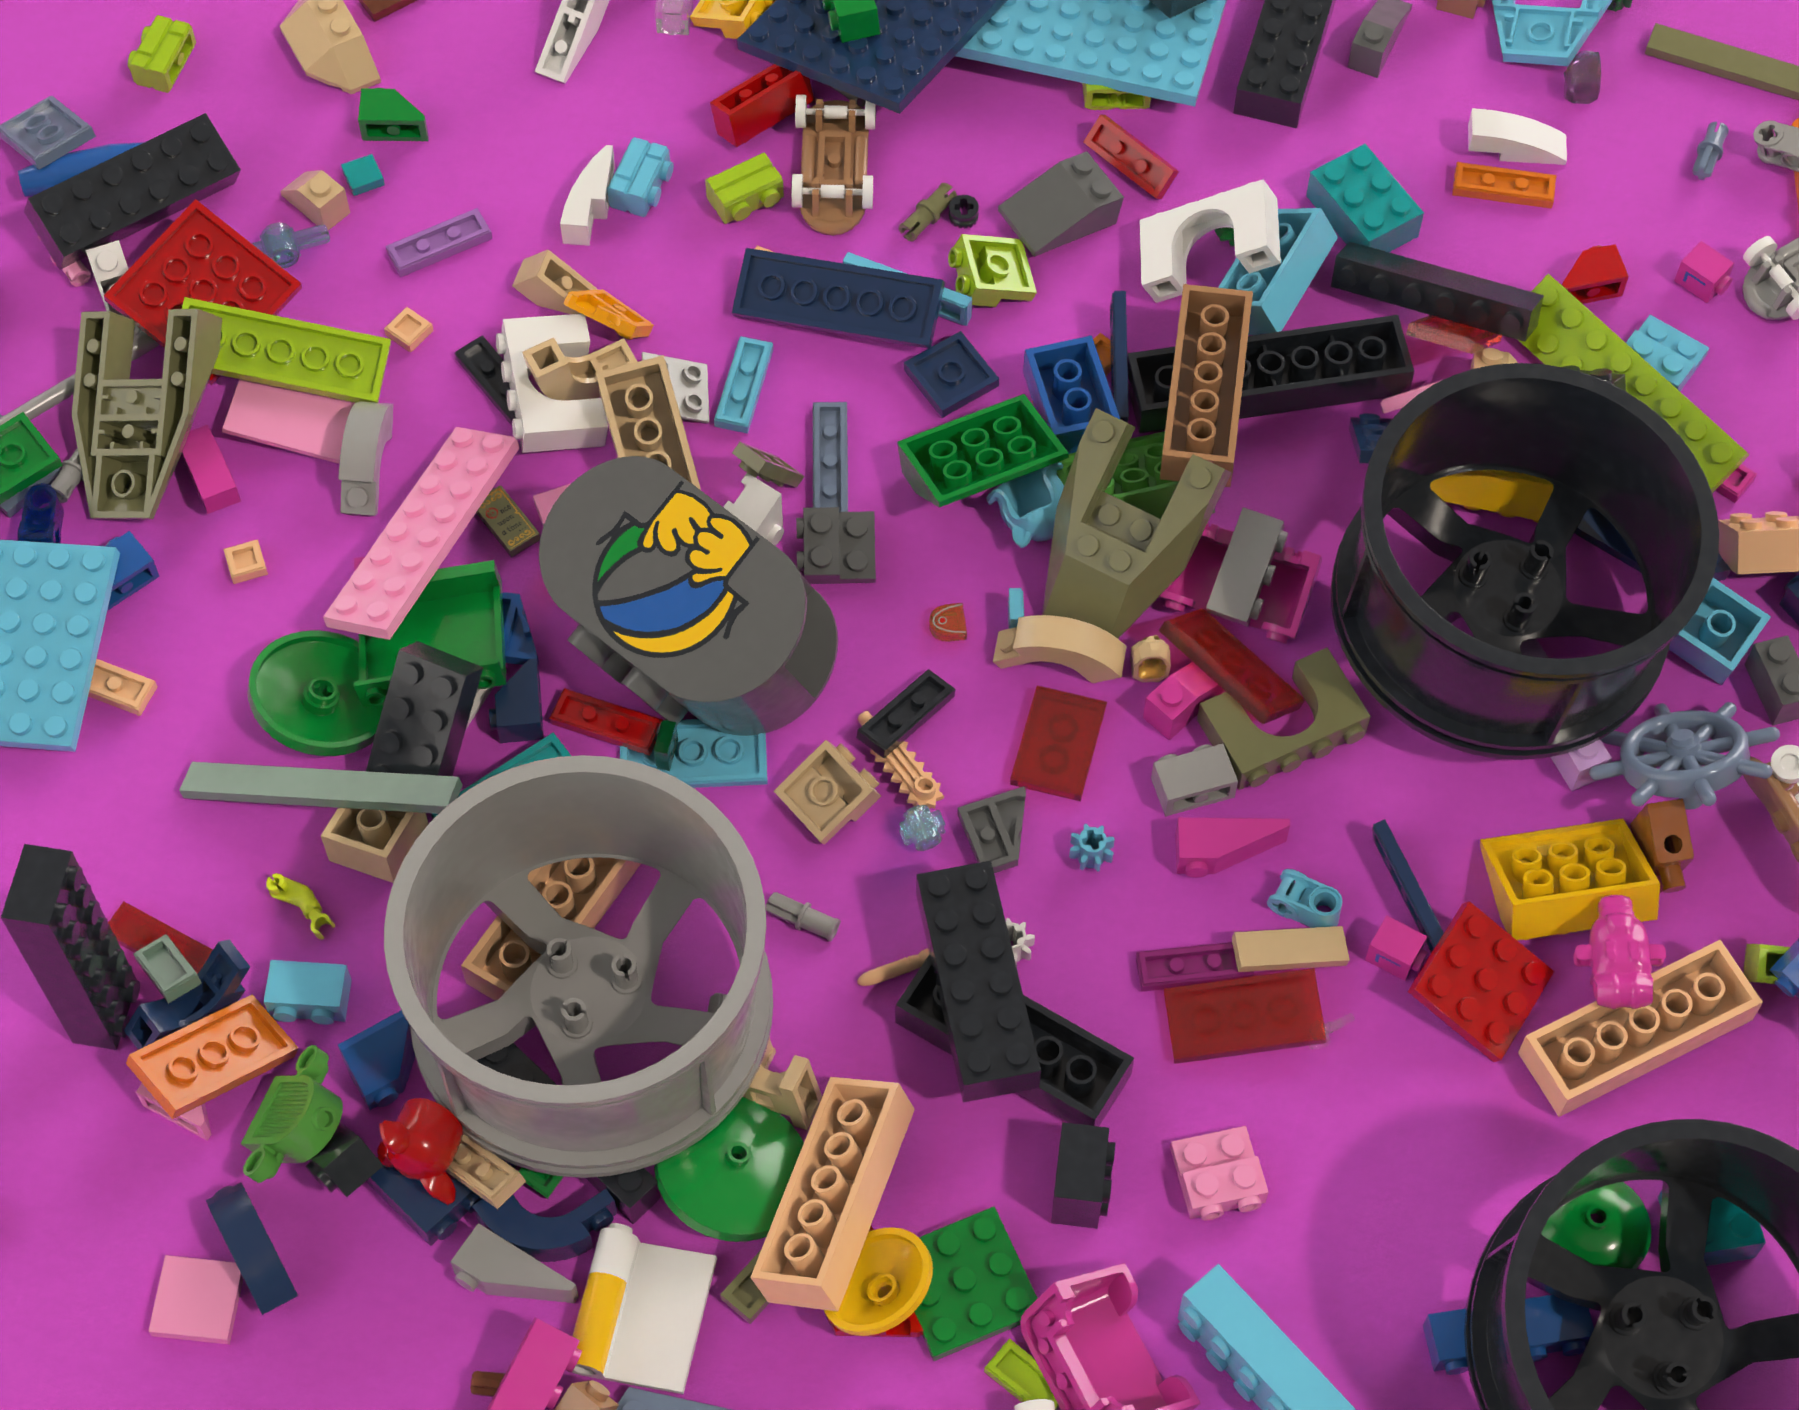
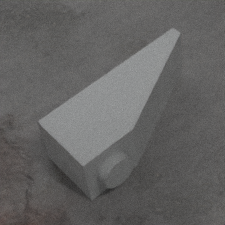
[450,1223,579,1303]

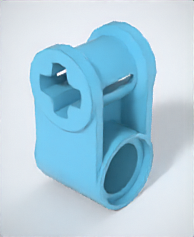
[1267,869,1342,928]

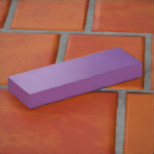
[385,208,493,277]

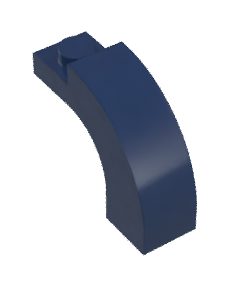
[124,939,250,1050]
[206,1182,298,1315]
[472,1189,618,1262]

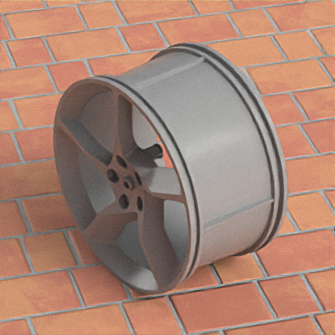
[384,755,773,1178]

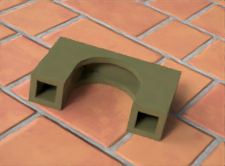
[1197,647,1371,790]

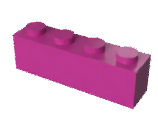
[487,1317,582,1410]

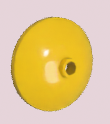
[824,1227,933,1336]

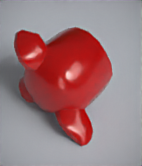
[377,1098,464,1205]

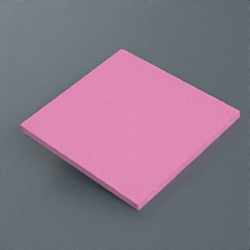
[222,379,355,464]

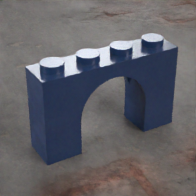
[367,1157,517,1246]

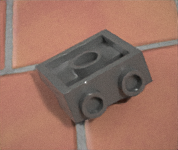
[796,507,876,584]

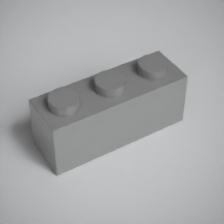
[1206,507,1288,627]

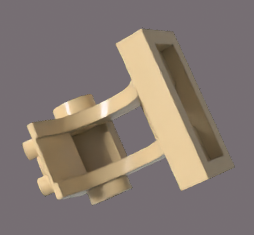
[743,1036,822,1130]

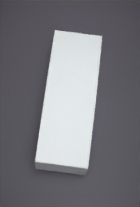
[1468,108,1567,165]
[560,145,615,246]

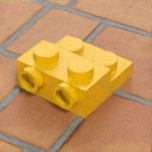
[690,0,776,39]

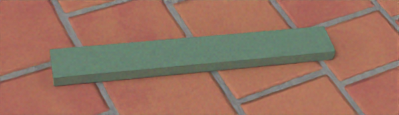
[179,762,463,814]

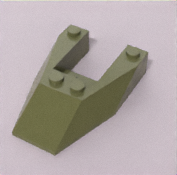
[72,309,222,519]
[1042,408,1232,639]

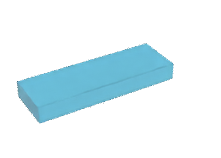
[714,336,774,434]

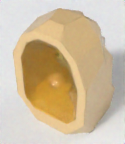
[1130,635,1171,682]

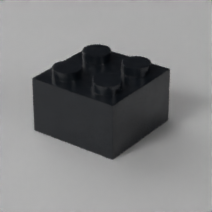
[1051,1122,1116,1229]

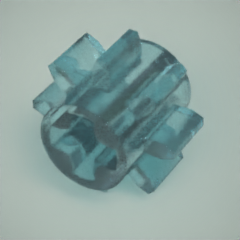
[899,805,946,851]

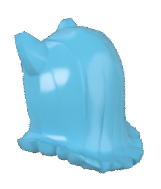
[986,462,1064,548]

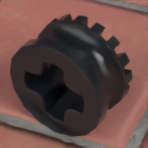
[949,194,979,229]

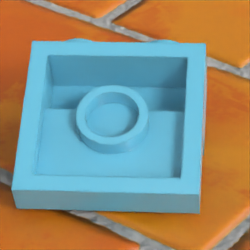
[1626,315,1709,391]

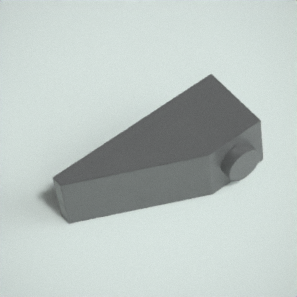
[1347,0,1413,78]

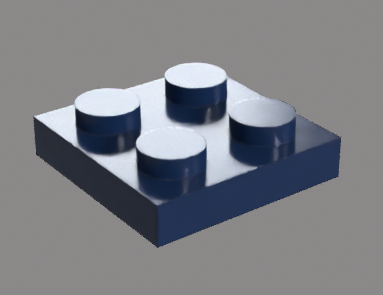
[904,331,999,418]

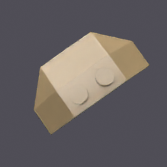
[280,0,381,94]

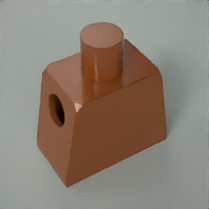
[1630,799,1694,893]

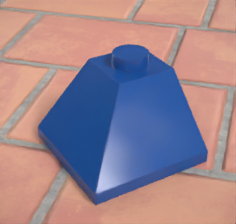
[338,1010,416,1110]

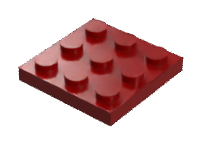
[1407,901,1555,1062]

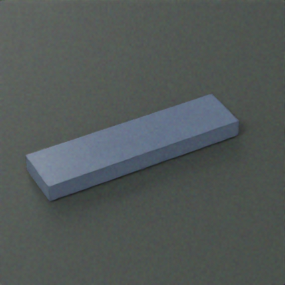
[813,402,848,512]

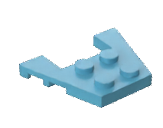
[1492,0,1613,66]

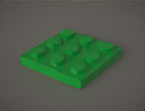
[914,1206,1038,1361]

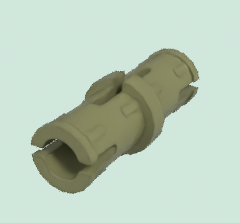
[899,182,957,242]

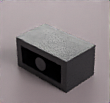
[305,1122,383,1197]

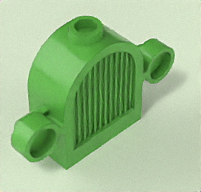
[241,1045,343,1183]

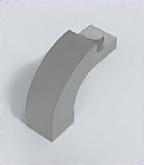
[339,401,393,516]

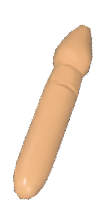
[857,948,929,986]

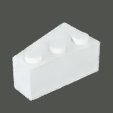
[724,473,784,546]

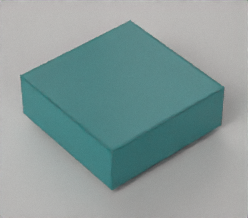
[341,154,385,196]

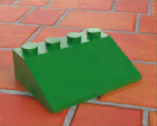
[897,394,1069,508]

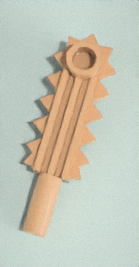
[857,711,944,810]

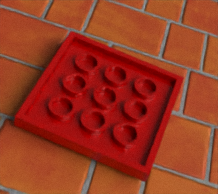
[104,199,302,386]

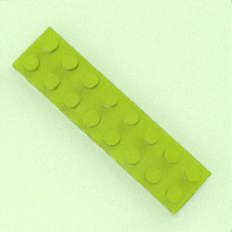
[1518,273,1749,493]

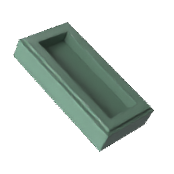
[133,934,202,1004]

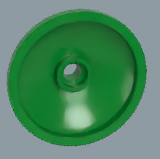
[1541,1182,1652,1269]

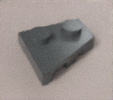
[957,786,1026,873]

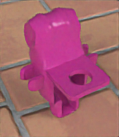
[1573,895,1666,1009]

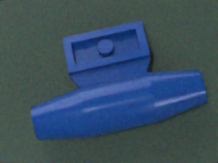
[18,142,144,197]

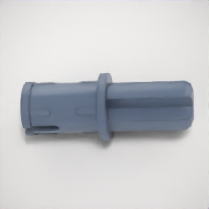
[1692,122,1729,180]

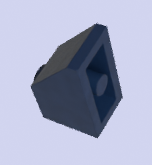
[489,659,544,744]

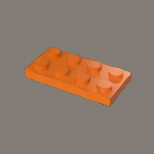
[126,994,299,1119]

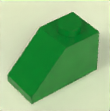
[358,88,429,141]

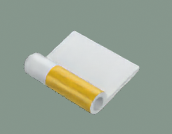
[572,1223,717,1394]

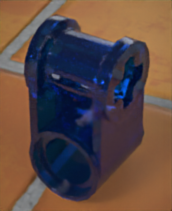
[18,483,64,544]

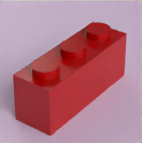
[710,64,814,147]

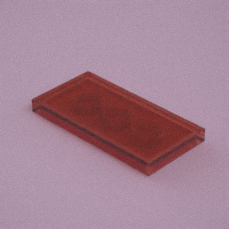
[1159,608,1305,724]
[1164,968,1327,1064]

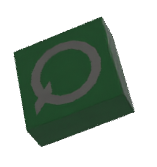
[654,720,678,771]

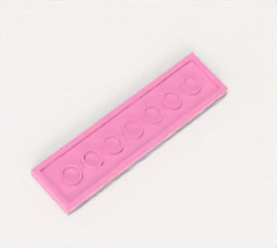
[323,427,520,640]

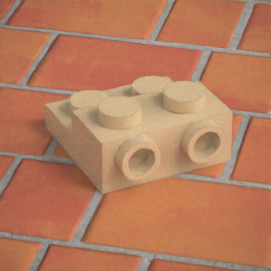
[774,740,881,845]

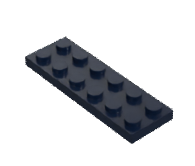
[732,248,945,349]

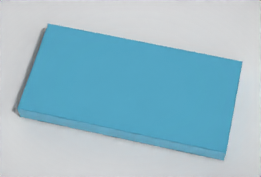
[620,719,768,788]

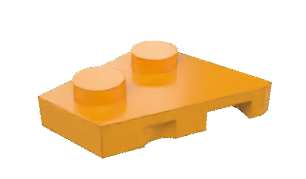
[563,289,654,340]

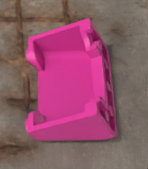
[1159,523,1322,644]
[1020,1263,1201,1410]

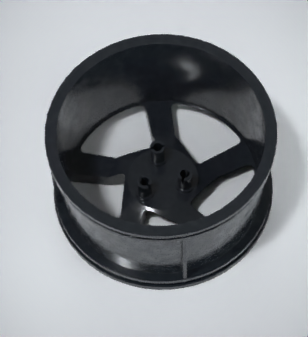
[1330,363,1719,760]
[1464,1119,1799,1410]

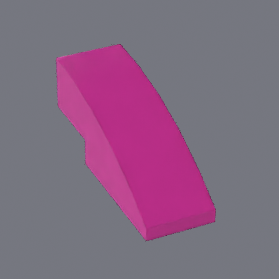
[181,425,241,514]

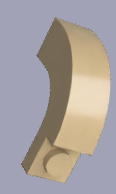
[522,337,638,401]
[993,615,1127,683]

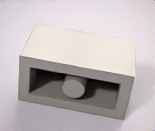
[1151,743,1238,817]

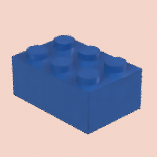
[1023,335,1121,454]

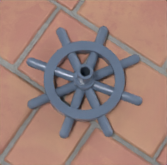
[1589,702,1780,810]

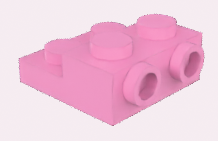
[1170,1126,1269,1221]

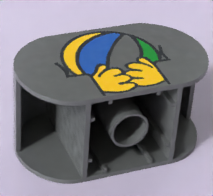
[539,456,838,736]

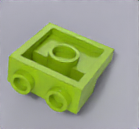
[948,234,1037,307]

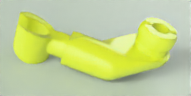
[266,873,335,940]

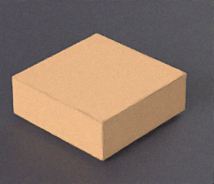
[384,307,434,353]
[223,539,268,584]

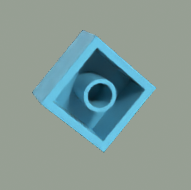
[1669,578,1771,685]

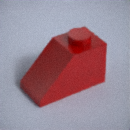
[1562,244,1629,304]

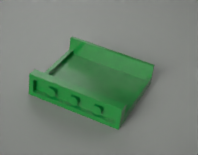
[354,560,506,707]

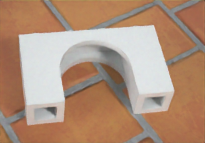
[1140,179,1281,303]
[496,314,608,453]

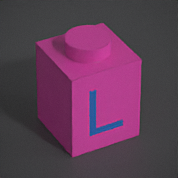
[1674,241,1734,303]
[1365,915,1428,981]

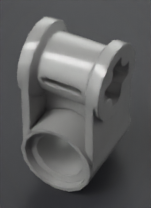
[1753,120,1799,172]

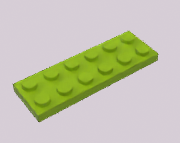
[182,297,391,403]

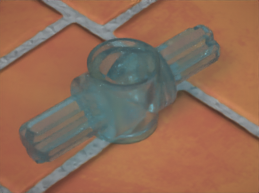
[252,223,330,268]

